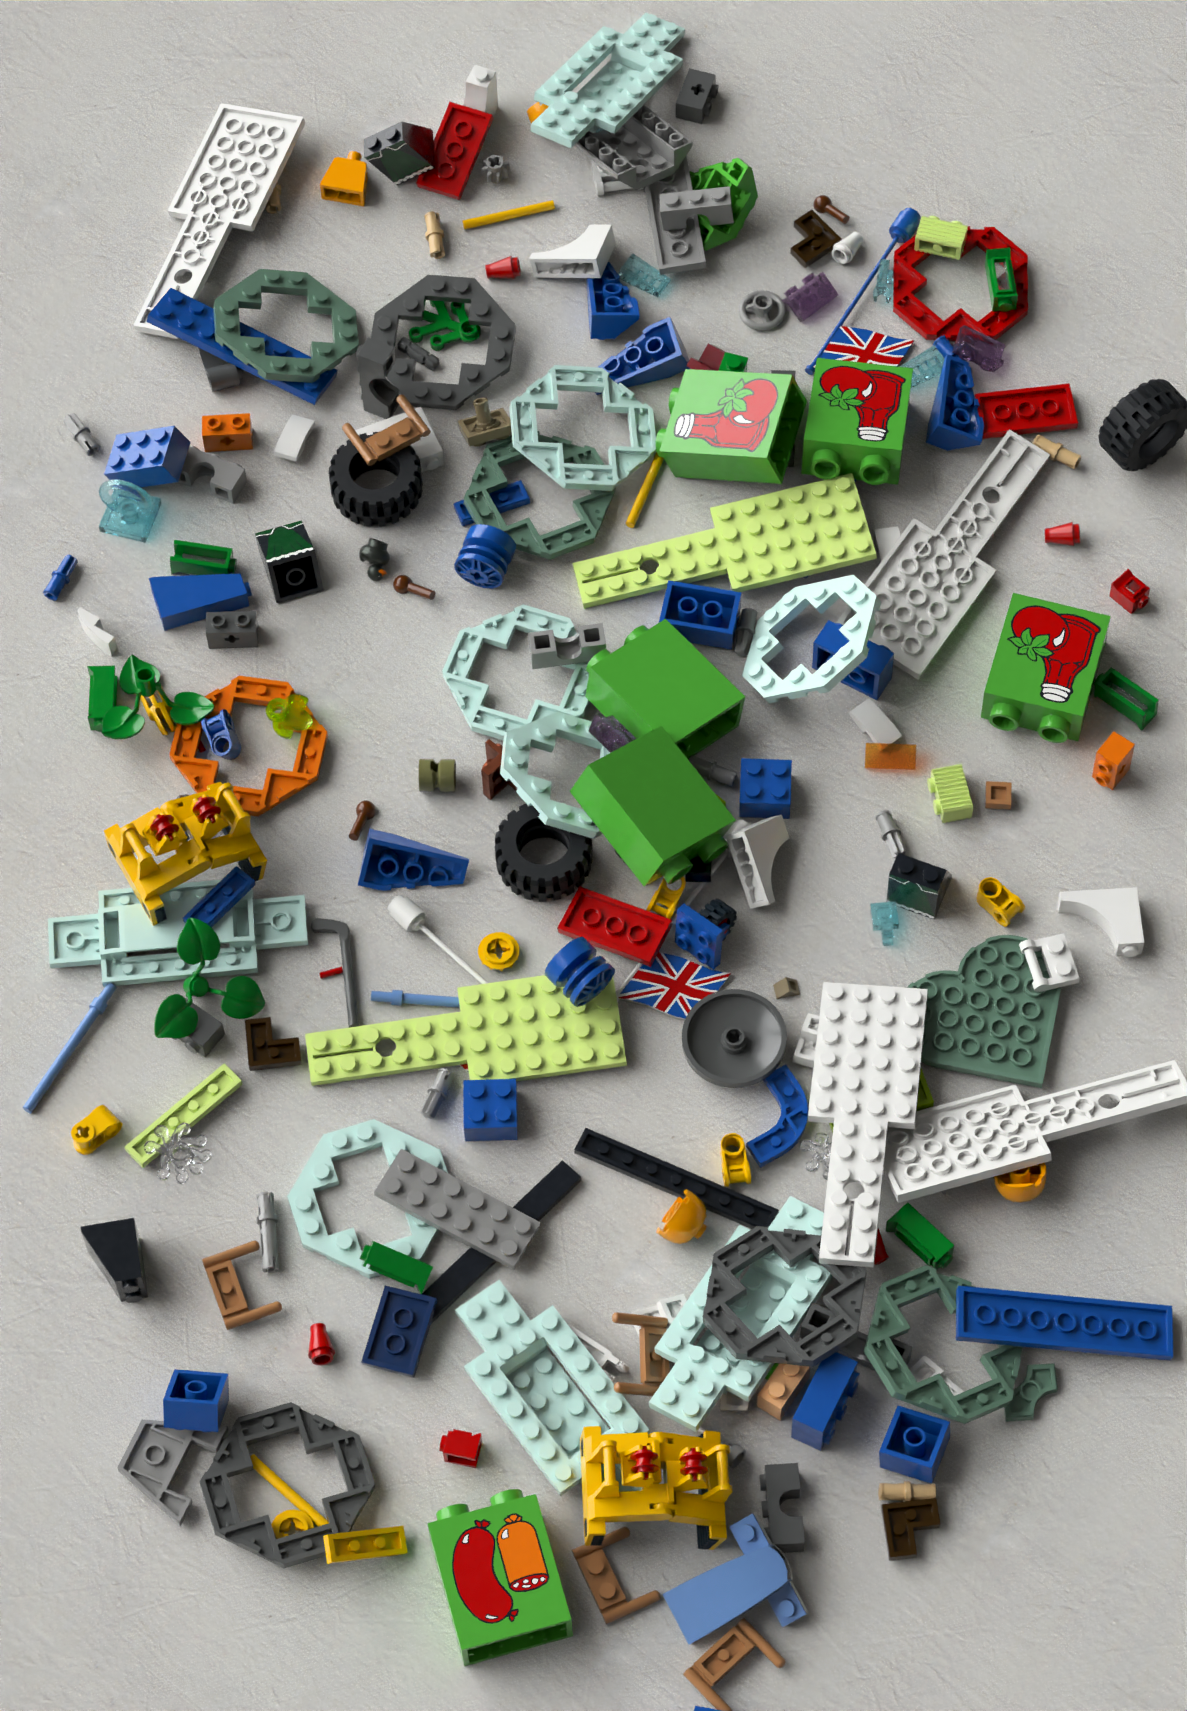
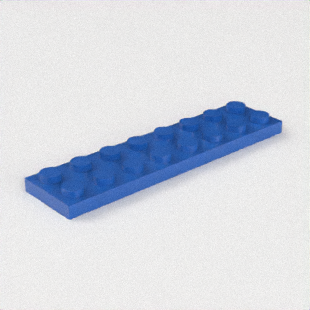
[147,288,338,405]
[956,1286,1173,1361]

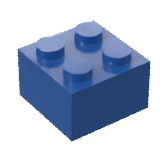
[739,758,792,819]
[463,1079,518,1141]
[163,1369,229,1432]
[879,1405,950,1484]

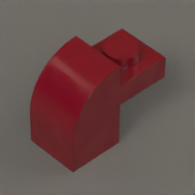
[686,343,725,371]

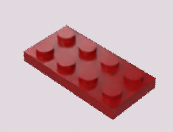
[416,102,494,200]
[974,383,1078,439]
[557,886,673,967]

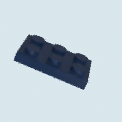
[361,1285,438,1378]

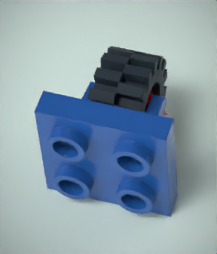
[675,898,737,970]

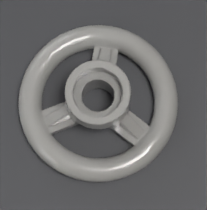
[739,290,786,330]

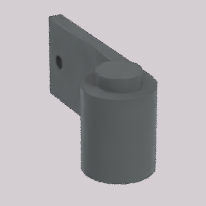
[198,348,243,392]

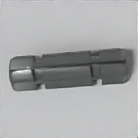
[397,337,439,371]

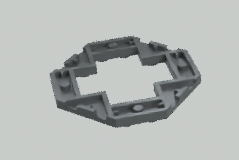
[371,275,516,410]
[703,1226,867,1367]
[200,1402,375,1568]

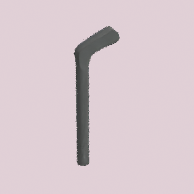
[311,918,359,1028]

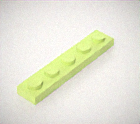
[125,1063,243,1168]

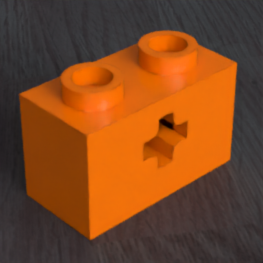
[202,413,253,452]
[1092,731,1135,790]

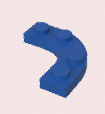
[746,1064,808,1168]

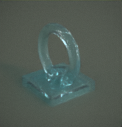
[99,480,162,543]

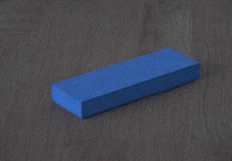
[453,480,530,527]
[183,866,256,928]

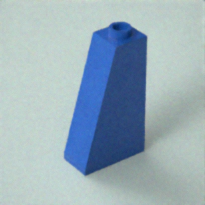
[149,574,252,631]

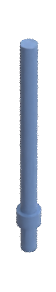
[23,983,117,1114]
[371,990,460,1008]

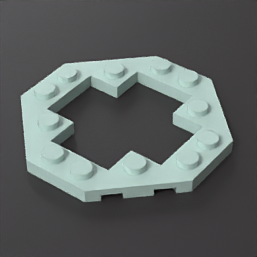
[509,365,656,491]
[742,575,881,703]
[442,604,590,740]
[500,711,623,839]
[287,1119,448,1279]

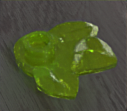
[266,694,313,739]

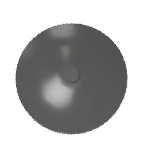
[682,989,787,1088]

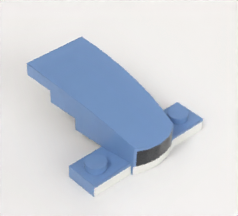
[663,1512,809,1645]

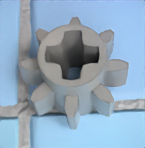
[481,154,510,184]

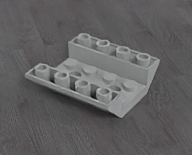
[574,105,693,190]

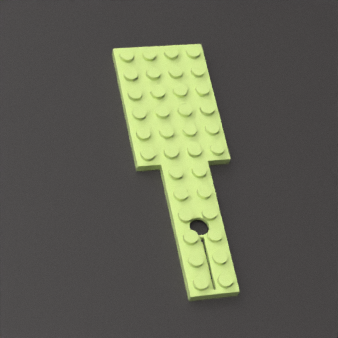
[572,473,877,609]
[305,975,627,1086]

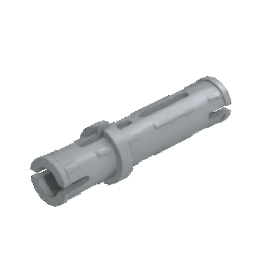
[256,1192,280,1273]

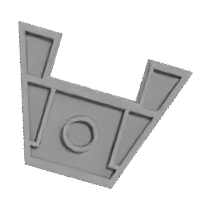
[117,1419,229,1527]

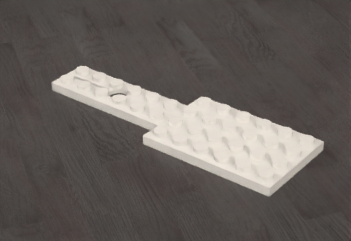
[134,103,306,339]
[836,429,1050,680]
[808,982,928,1268]
[883,1060,1187,1203]

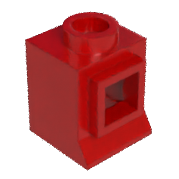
[1109,569,1150,614]
[439,1429,483,1468]

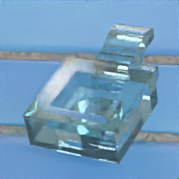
[873,259,894,303]
[870,901,899,946]

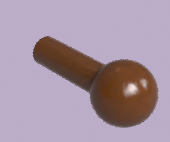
[813,195,850,224]
[393,575,436,600]
[349,800,376,841]

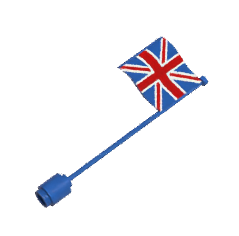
[805,208,921,375]

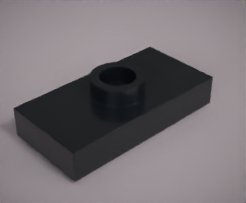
[685,856,712,882]

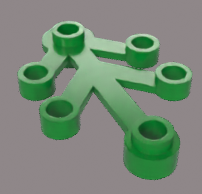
[409,300,481,351]

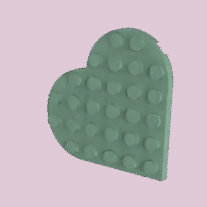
[907,935,1061,1088]

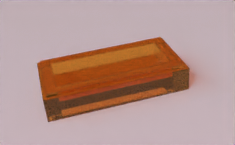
[865,743,916,770]

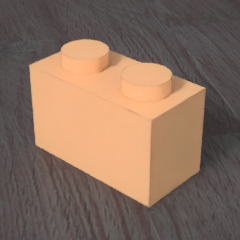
[757,1363,810,1420]

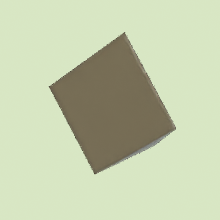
[773,977,800,999]

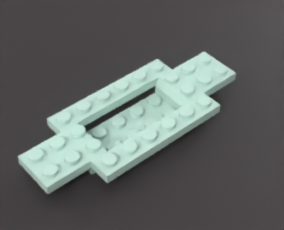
[531,13,685,148]
[48,880,308,987]
[649,1196,833,1432]
[455,1280,650,1523]

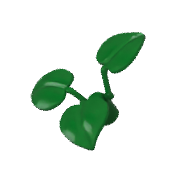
[102,654,215,739]
[154,918,265,1038]

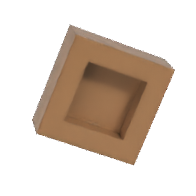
[985,781,1012,810]

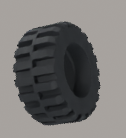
[1098,379,1187,471]
[329,432,423,527]
[494,804,593,902]

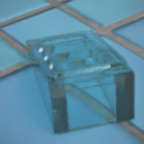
[618,253,671,297]
[900,345,944,388]

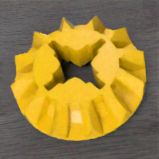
[478,932,519,972]
[271,1510,314,1539]

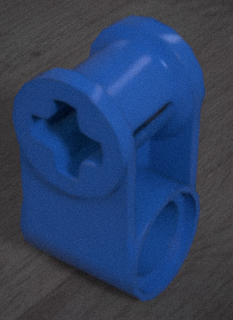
[201,709,241,760]

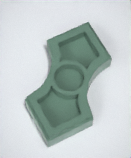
[1004,1363,1058,1422]

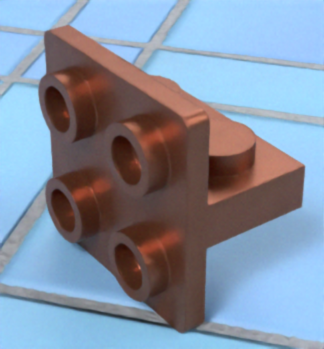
[481,739,518,800]

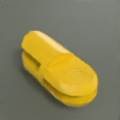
[141,685,176,736]

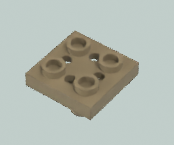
[457,397,512,447]

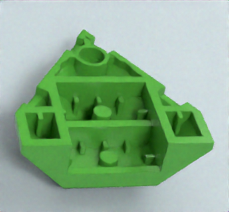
[689,158,758,251]

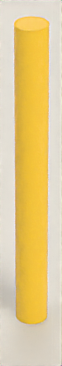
[462,200,555,230]
[625,452,664,528]
[250,1454,329,1527]

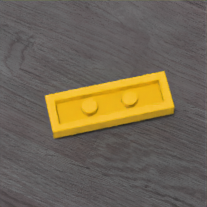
[323,1525,408,1564]

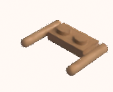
[342,394,431,466]
[202,1240,282,1330]
[612,1312,670,1396]
[572,1527,661,1624]
[683,1618,786,1711]

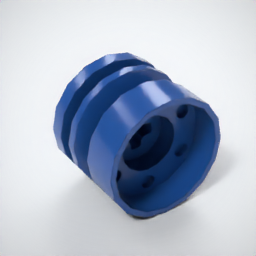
[454,524,516,589]
[545,937,615,1007]

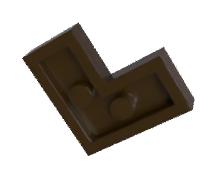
[790,209,842,268]
[245,1017,302,1071]
[881,1498,941,1561]

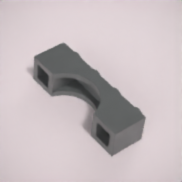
[356,337,399,419]
[800,1303,912,1371]

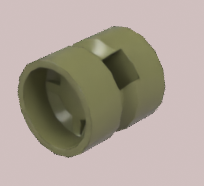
[419,759,456,792]

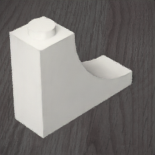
[463,65,498,116]
[529,225,616,278]
[355,407,444,472]
[726,815,790,909]
[1057,887,1144,957]

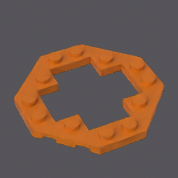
[169,675,328,817]

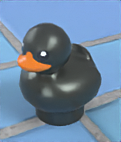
[359,538,390,581]

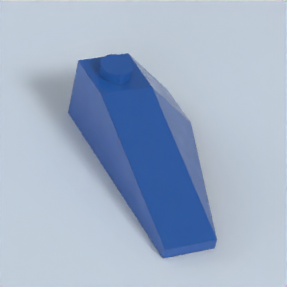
[586,262,640,340]
[595,317,690,395]
[926,354,984,451]
[358,828,469,891]

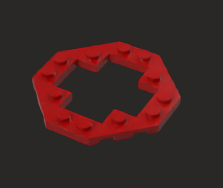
[893,226,1028,342]

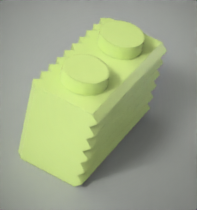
[914,216,968,260]
[927,764,973,823]

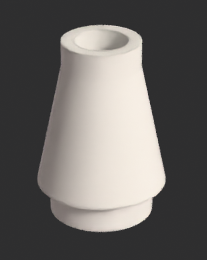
[832,232,863,264]

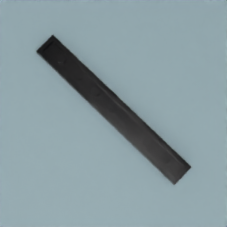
[574,1128,779,1229]
[422,1160,582,1324]

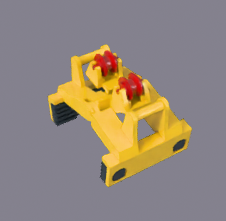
[104,782,267,926]
[580,1426,733,1550]

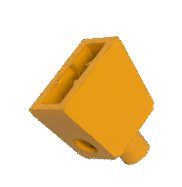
[320,151,368,207]

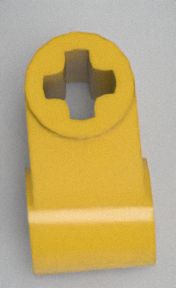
[646,876,686,919]
[976,877,1025,927]
[71,1105,123,1155]
[720,1133,751,1187]

